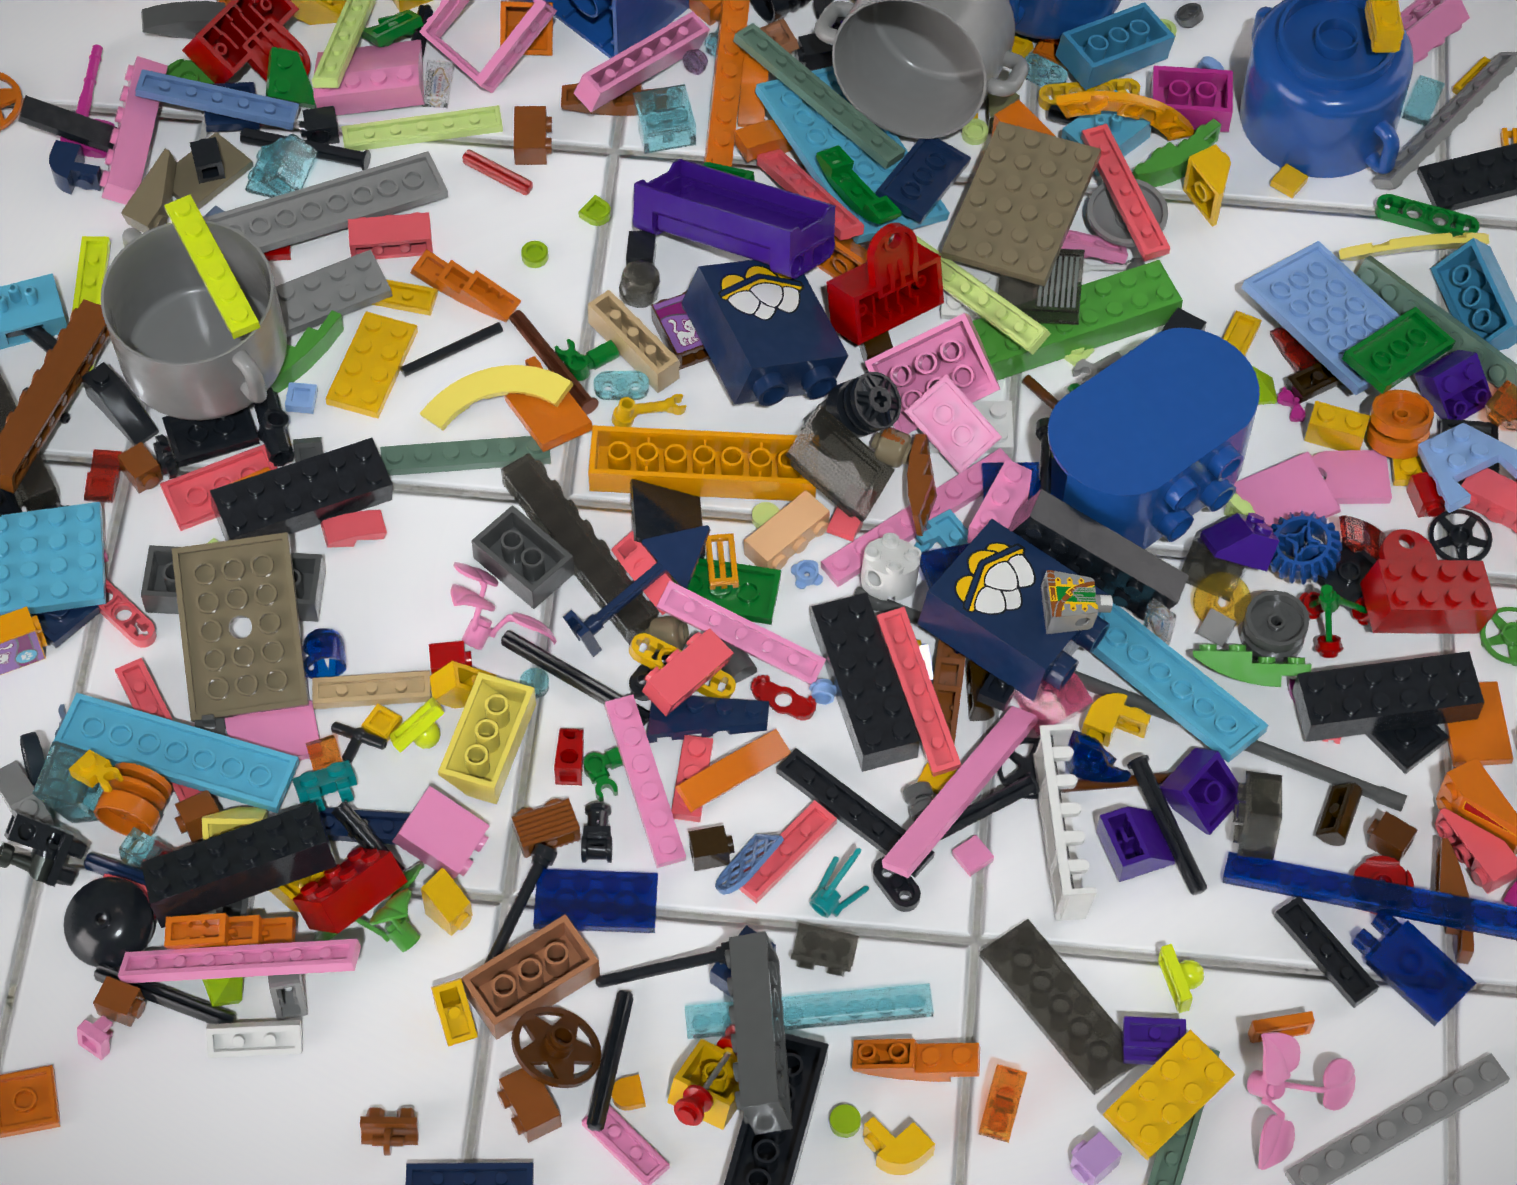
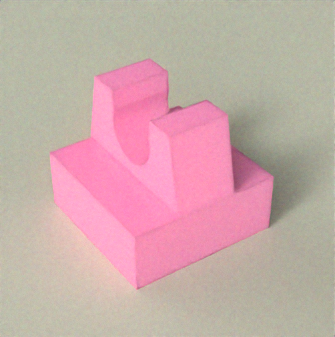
[77,1016,113,1061]

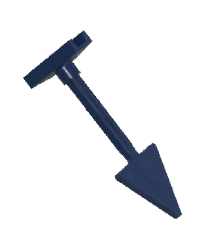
[563,525,711,657]

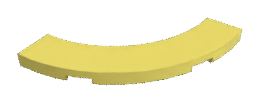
[1339,232,1490,261]
[420,365,574,431]

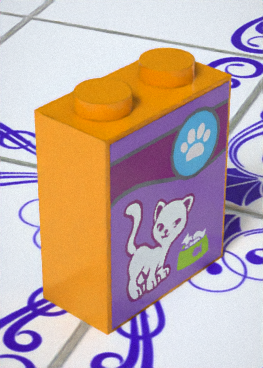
[0,606,48,675]

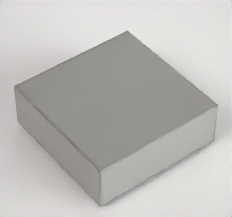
[1197,608,1238,647]

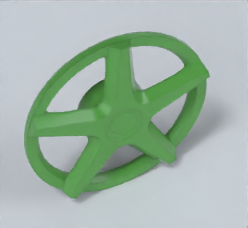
[1480,607,1517,666]

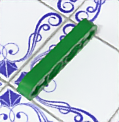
[1375,194,1480,237]

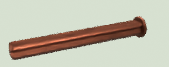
[509,310,599,415]

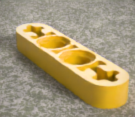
[1038,78,1140,111]
[629,633,736,699]

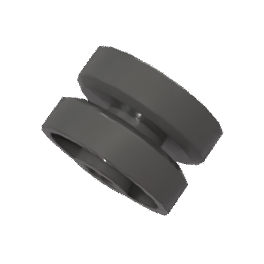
[1240,590,1310,662]

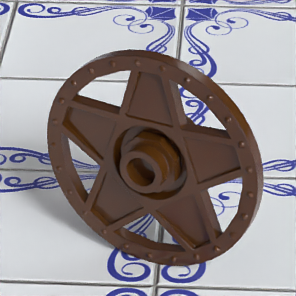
[511,1006,602,1088]

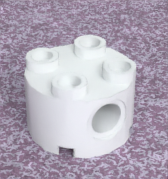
[860,533,922,601]

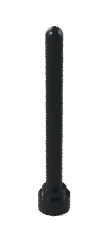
[1035,417,1052,494]
[484,843,558,964]
[595,941,730,988]

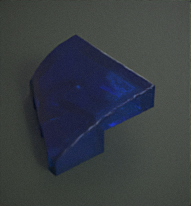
[1065,730,1131,783]

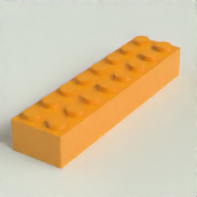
[588,425,819,501]

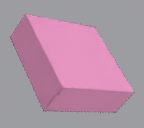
[952,835,994,877]

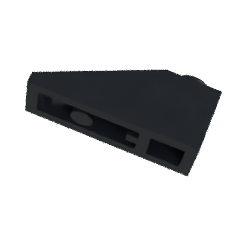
[81,362,159,446]

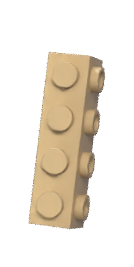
[588,290,680,393]

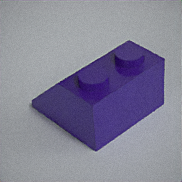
[1200,513,1280,572]
[1160,748,1246,835]

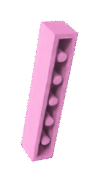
[574,11,710,112]
[99,56,168,205]

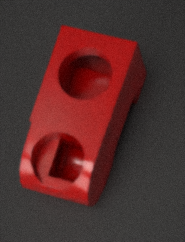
[554,728,584,786]

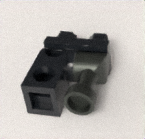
[0,810,87,887]

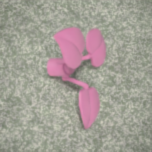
[450,562,557,650]
[1247,1032,1356,1170]

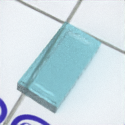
[1402,75,1445,126]

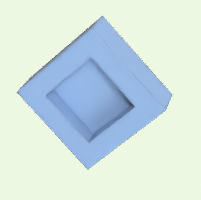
[285,382,318,414]

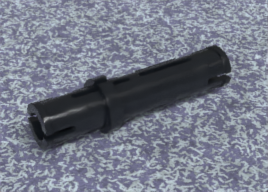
[331,800,405,871]

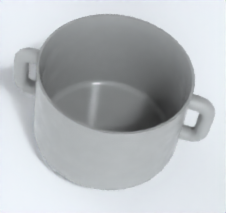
[814,0,1029,139]
[101,221,287,420]

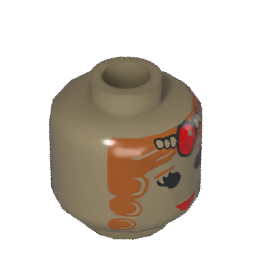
[871,427,913,468]

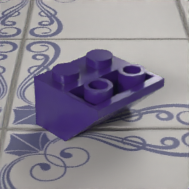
[1414,350,1494,420]
[1096,806,1175,882]

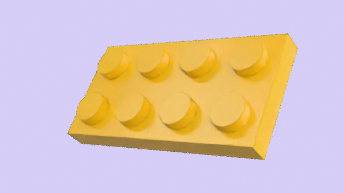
[325,311,418,419]
[1103,1029,1235,1161]

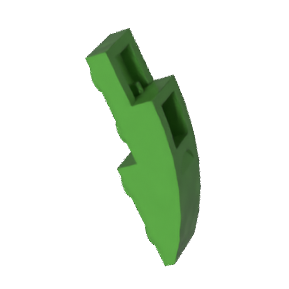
[1132,118,1221,187]
[1193,644,1312,687]

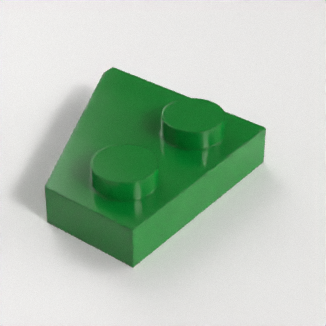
[361,10,424,47]
[266,47,316,109]

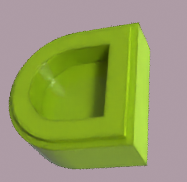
[578,195,611,226]

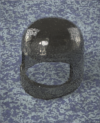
[618,259,660,308]

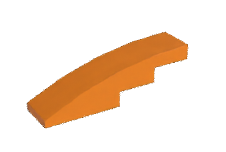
[410,249,521,322]
[675,729,791,813]
[164,913,296,949]

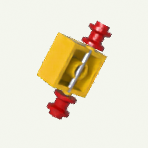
[667,1024,740,1130]

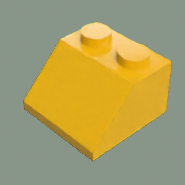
[1183,144,1231,227]

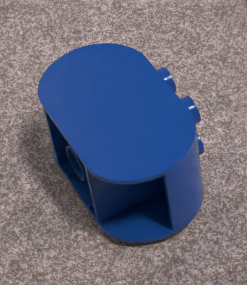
[1039,328,1260,549]

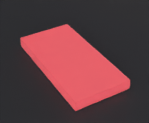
[160,444,277,531]

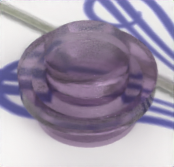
[683,49,708,75]

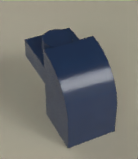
[49,140,103,195]

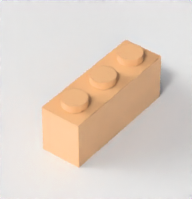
[744,490,830,570]

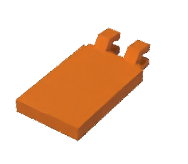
[504,356,593,452]

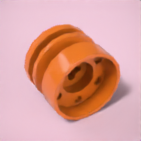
[93,762,172,839]

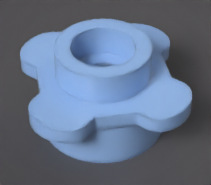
[791,560,823,589]

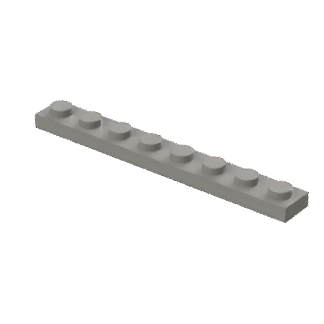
[1372,52,1517,190]
[1285,1053,1510,1185]

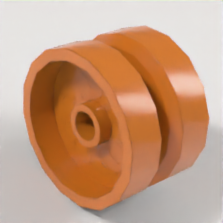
[1366,389,1434,459]

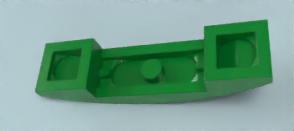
[816,145,902,224]

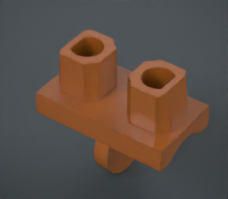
[359,1107,419,1156]

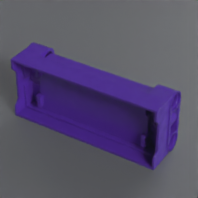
[632,159,836,279]

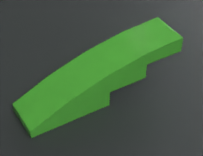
[271,310,344,394]

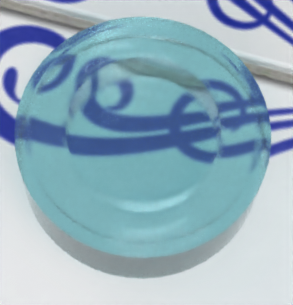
[520,668,550,698]

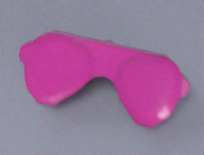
[1277,387,1306,422]

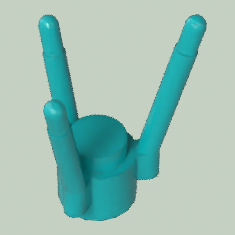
[810,848,869,918]

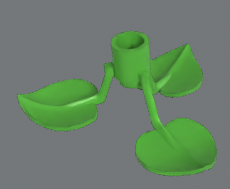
[313,862,424,952]

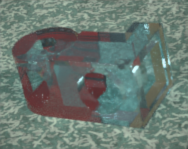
[119,827,174,868]

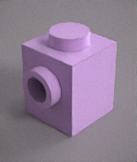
[1070,1131,1122,1185]

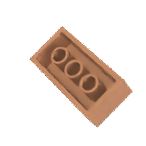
[461,914,600,1040]

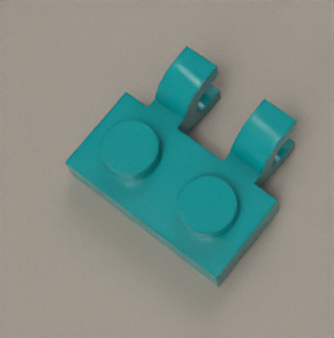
[292,760,357,812]

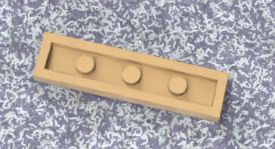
[312,670,431,709]

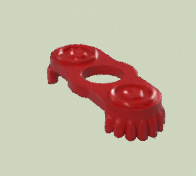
[751,675,817,721]

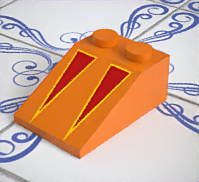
[1436,757,1517,856]

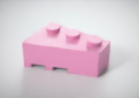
[967,459,1032,543]

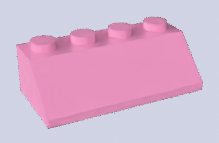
[1401,0,1470,64]

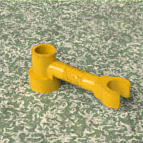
[611,394,687,427]

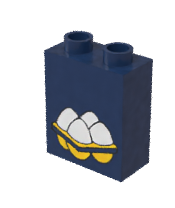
[682,260,849,406]
[918,519,1110,702]

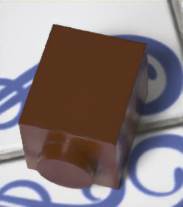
[1367,811,1418,862]

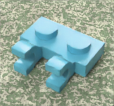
[914,509,970,575]

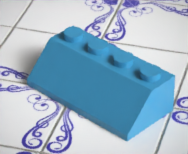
[1430,238,1517,351]

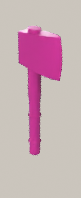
[60,44,114,158]

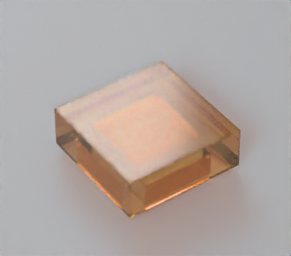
[305,735,342,771]

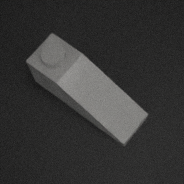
[0,760,55,826]

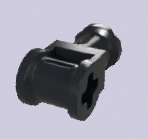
[581,803,613,863]

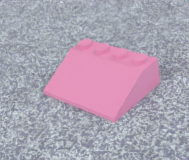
[313,40,424,116]
[864,313,1001,434]

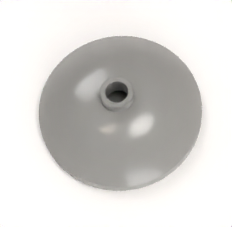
[1087,179,1168,247]

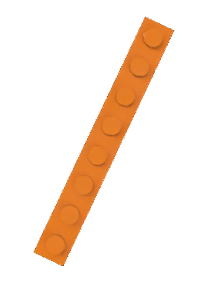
[704,0,750,167]

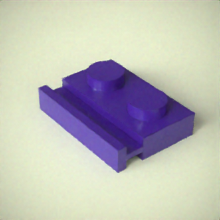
[1122,1016,1186,1065]

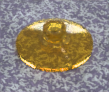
[1193,572,1251,627]

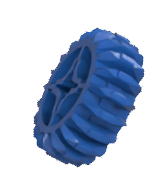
[1270,510,1342,585]

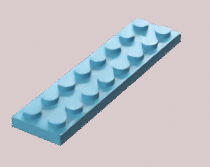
[1092,603,1269,763]
[53,693,299,813]

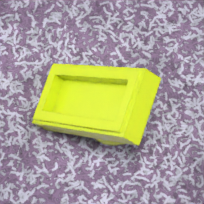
[389,697,444,753]
[1158,944,1205,1013]

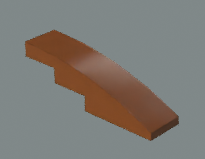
[561,83,671,116]
[907,433,937,536]
[933,639,966,745]
[1434,838,1474,964]

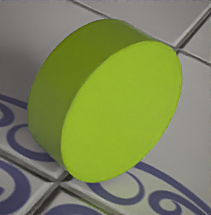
[521,241,549,268]
[829,1104,861,1138]

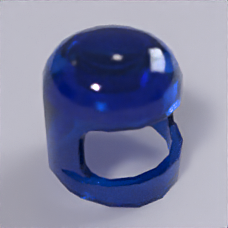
[303,628,346,679]

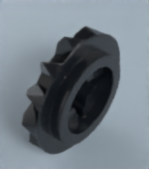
[153,434,178,479]

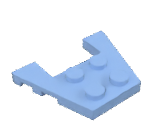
[1418,423,1517,513]

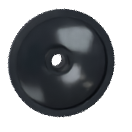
[63,877,154,968]

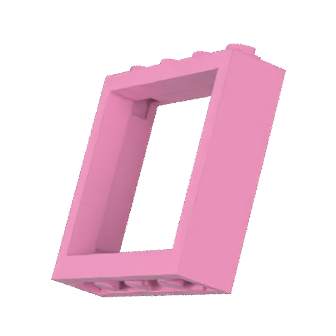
[419,0,557,93]

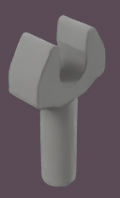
[1073,351,1122,385]

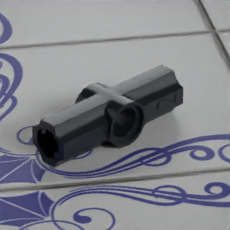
[253,387,294,466]

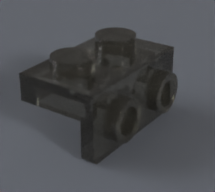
[790,923,860,977]

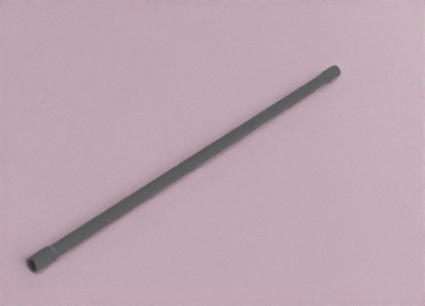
[854,586,1407,812]

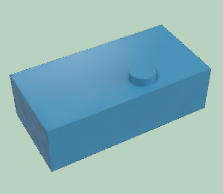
[1055,2,1175,90]

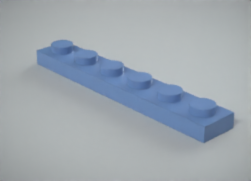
[135,69,299,130]

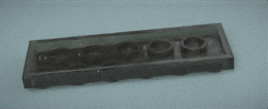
[979,919,1138,1095]

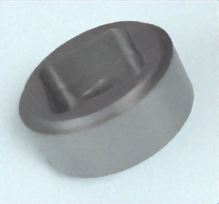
[1176,3,1204,27]

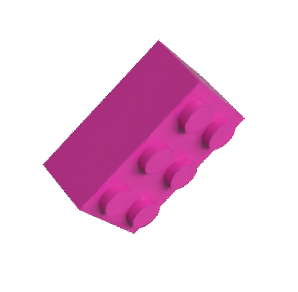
[1150,65,1233,132]

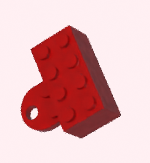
[182,0,310,84]
[827,223,944,345]
[1360,529,1497,634]

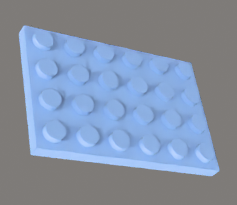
[1241,241,1400,395]

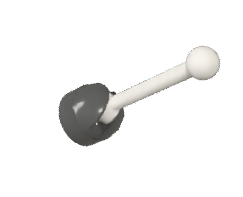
[1079,257,1145,273]

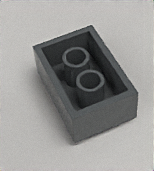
[471,505,575,609]

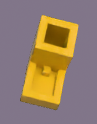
[1081,693,1151,747]
[863,1116,935,1175]

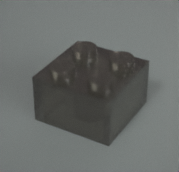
[1232,771,1282,860]

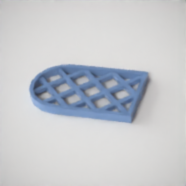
[715,834,784,895]

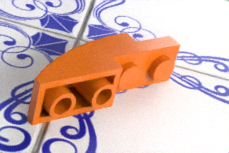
[852,1039,981,1082]

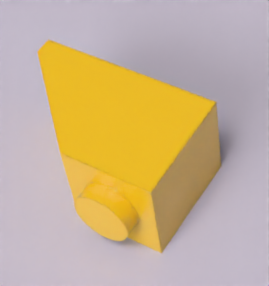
[291,0,346,25]
[429,661,497,709]
[421,868,473,936]

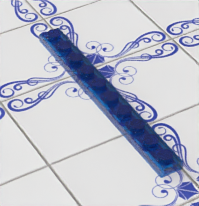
[1223,852,1517,941]

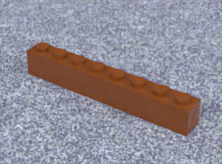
[0,299,110,493]

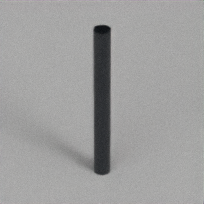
[400,322,503,377]

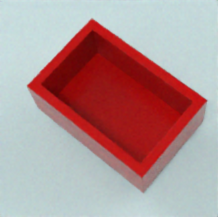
[293,847,408,934]

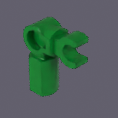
[554,339,619,381]
[584,746,623,802]

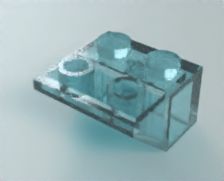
[633,84,696,154]
[245,133,318,198]
[32,741,114,823]

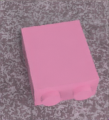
[392,786,490,880]

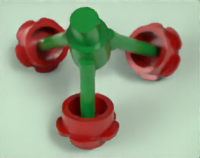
[1299,584,1370,658]

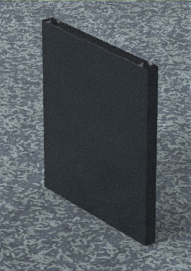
[630,479,705,559]

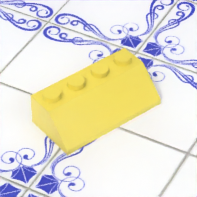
[438,672,536,805]

